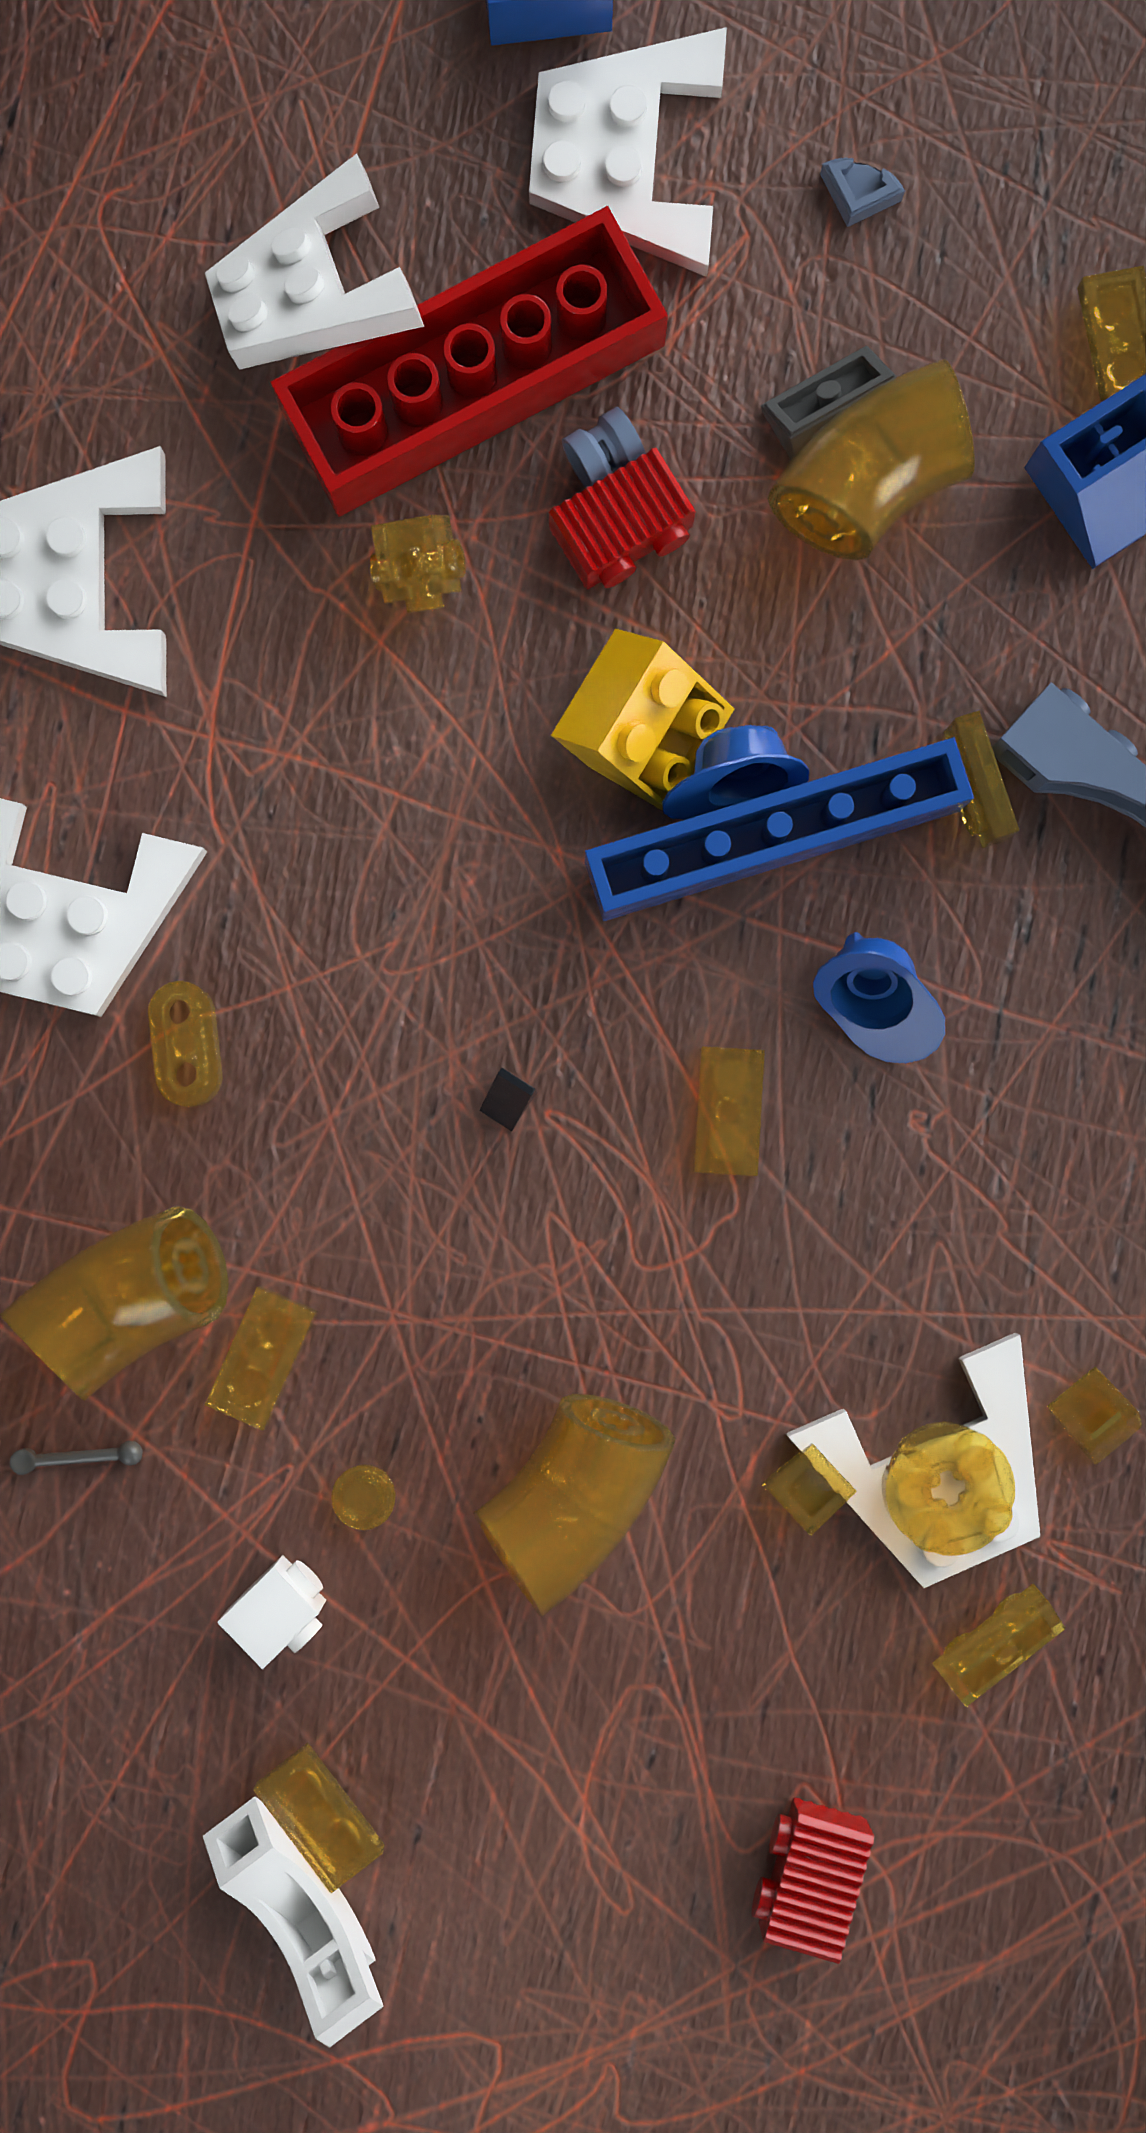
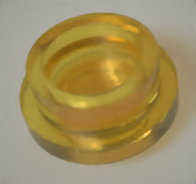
[331,1464,396,1530]

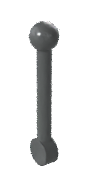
[10,1440,143,1475]

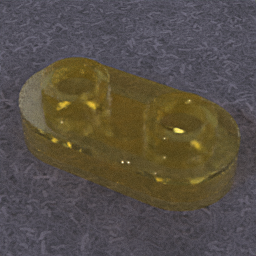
[148,981,222,1107]

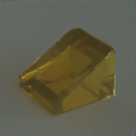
[1047,1366,1143,1464]
[761,1443,857,1536]

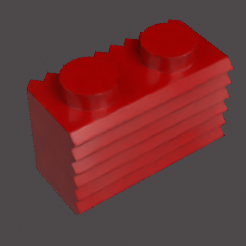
[549,448,696,590]
[752,1798,874,1964]

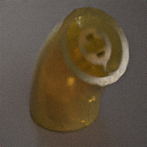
[767,359,975,561]
[0,1206,229,1401]
[473,1394,676,1616]

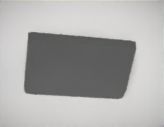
[761,346,903,470]

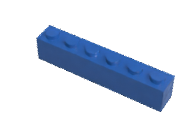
[585,737,974,922]

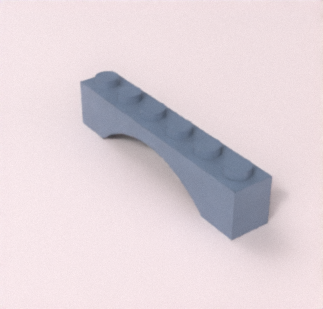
[988,682,1146,828]

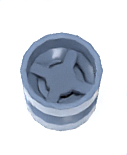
[562,407,646,488]

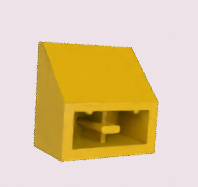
[551,628,735,811]

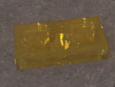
[1077,265,1146,402]
[941,711,1020,848]
[693,1046,765,1176]
[205,1286,318,1431]
[932,1584,1066,1707]
[253,1742,385,1894]

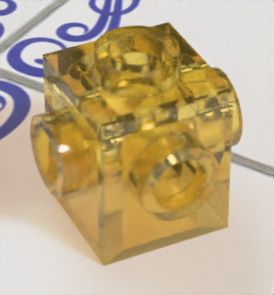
[370,515,466,613]

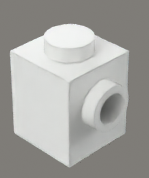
[217,1555,326,1669]

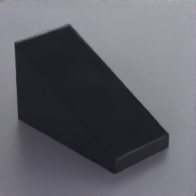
[479,1068,537,1131]

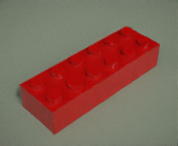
[270,206,668,517]

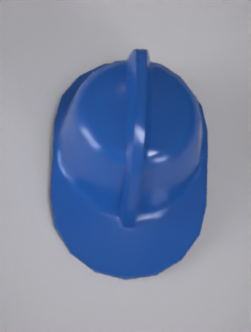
[662,725,809,820]
[813,932,945,1064]

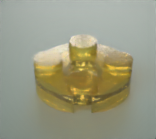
[882,1422,1015,1556]

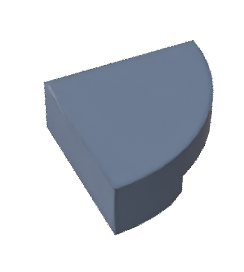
[820,158,905,227]

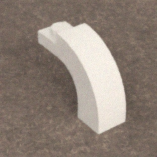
[203,1797,383,2047]

